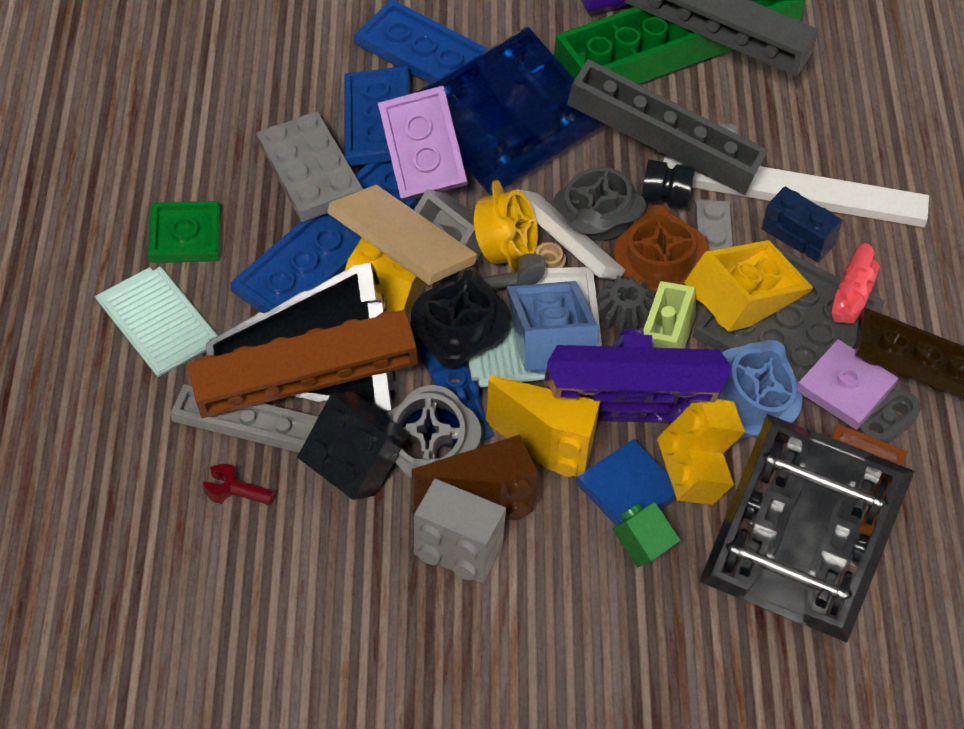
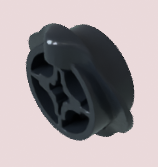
[411,269,509,369]

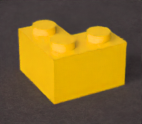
[657,399,745,505]

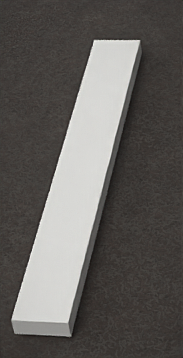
[664,155,929,228]

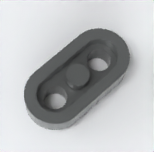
[856,390,920,444]

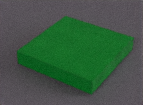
[148,201,220,263]

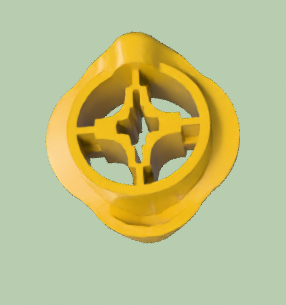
[474,180,538,272]

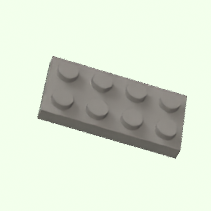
[256,111,363,222]

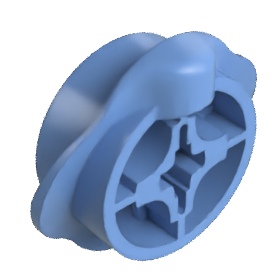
[718,340,803,439]

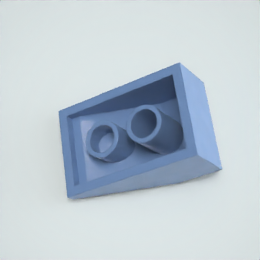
[507,281,598,373]

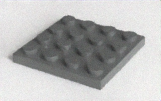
[692,239,884,396]

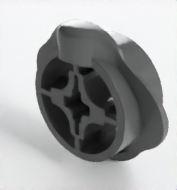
[554,167,646,241]

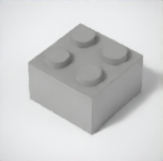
[414,478,506,584]

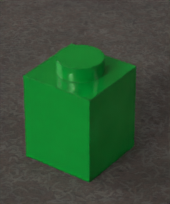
[612,502,681,568]

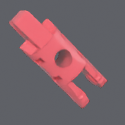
[831,243,880,323]

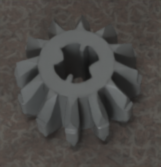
[597,275,655,335]

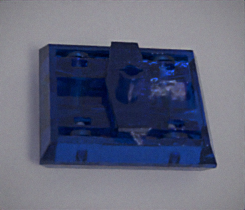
[415,27,606,195]

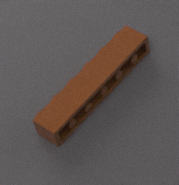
[187,310,418,418]

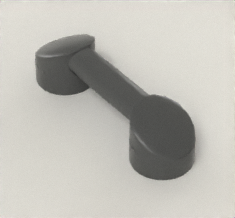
[450,253,545,290]

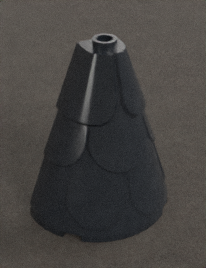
[202,263,396,411]

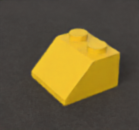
[345,238,427,317]

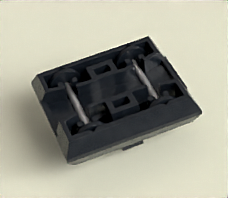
[699,414,915,643]

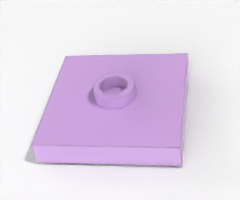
[797,339,899,430]

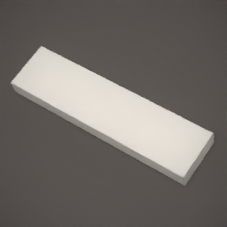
[517,189,625,280]

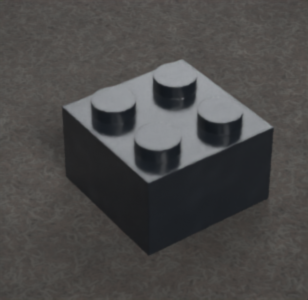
[297,392,410,500]

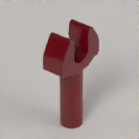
[203,464,275,505]

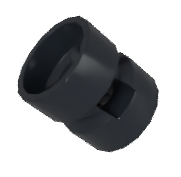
[641,159,695,211]

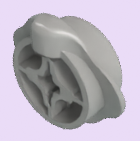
[386,385,482,478]

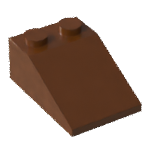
[411,435,538,521]

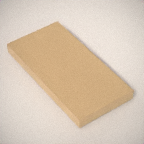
[327,184,478,285]

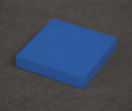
[576,439,677,526]

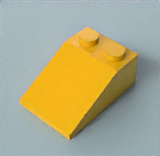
[684,240,814,332]
[486,375,600,477]

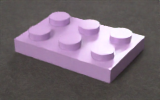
[378,86,468,202]

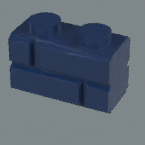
[761,186,843,263]

